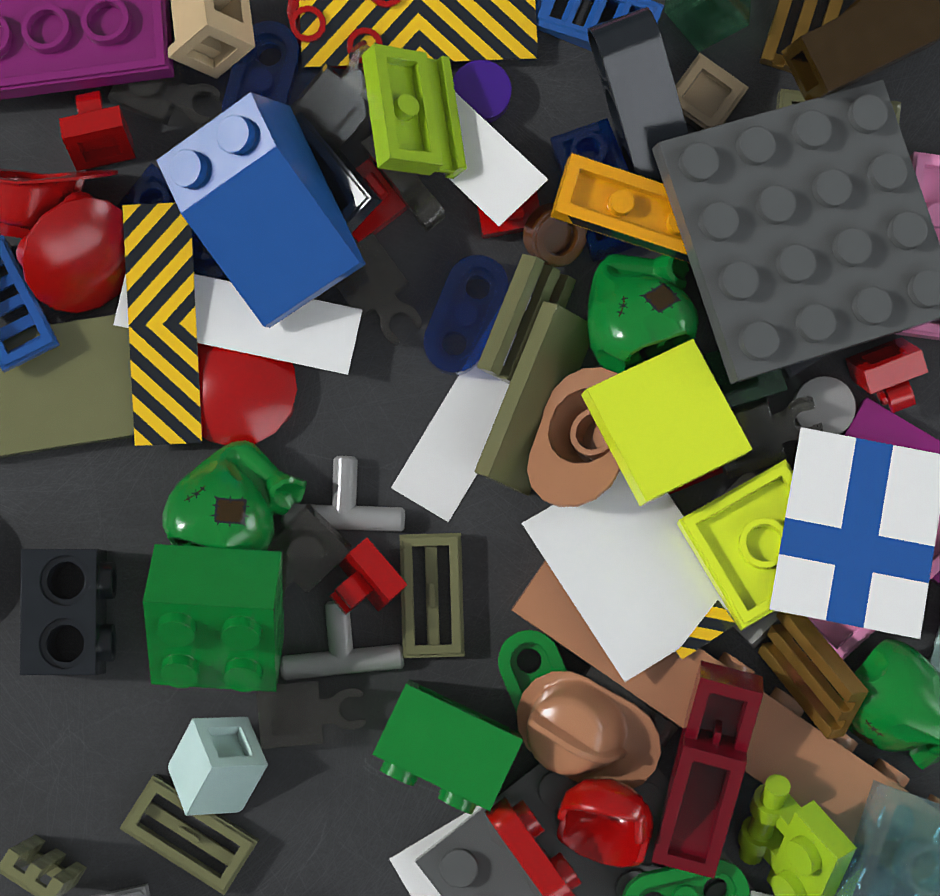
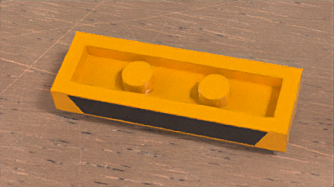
[550,153,690,263]

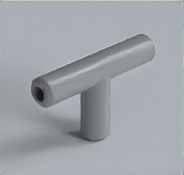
[281,456,405,532]
[280,601,405,680]

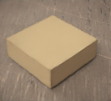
[676,53,749,131]

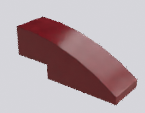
[652,660,764,879]

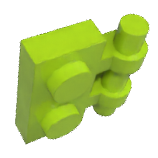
[738,774,857,896]

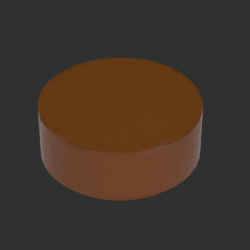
[523,203,587,267]

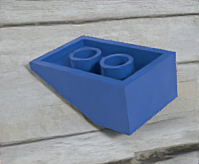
[156,92,366,328]

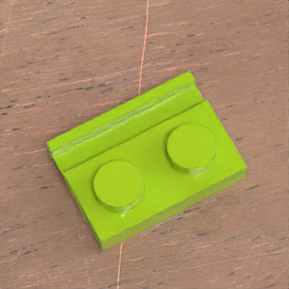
[362,43,467,179]

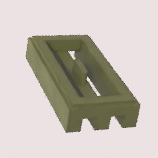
[477,254,576,384]
[400,533,465,658]
[119,774,260,895]
[0,834,87,896]

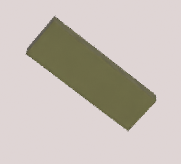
[474,301,590,496]

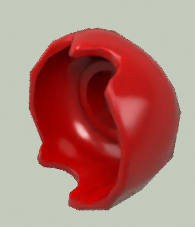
[557,778,654,868]

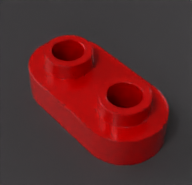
[484,797,582,896]

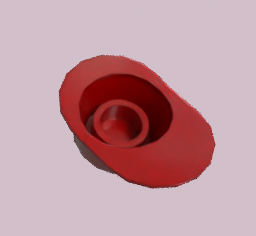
[0,169,118,238]

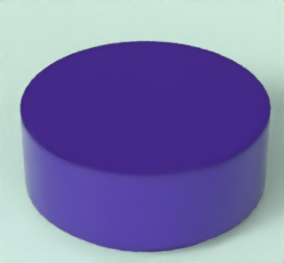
[453,60,512,123]

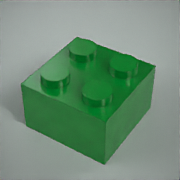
[143,544,284,692]
[372,679,523,814]

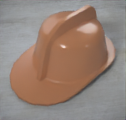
[527,367,620,507]
[517,671,661,789]

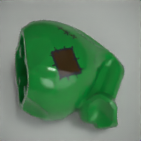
[588,254,699,374]
[162,440,307,551]
[839,639,940,770]

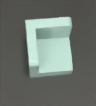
[168,717,268,816]

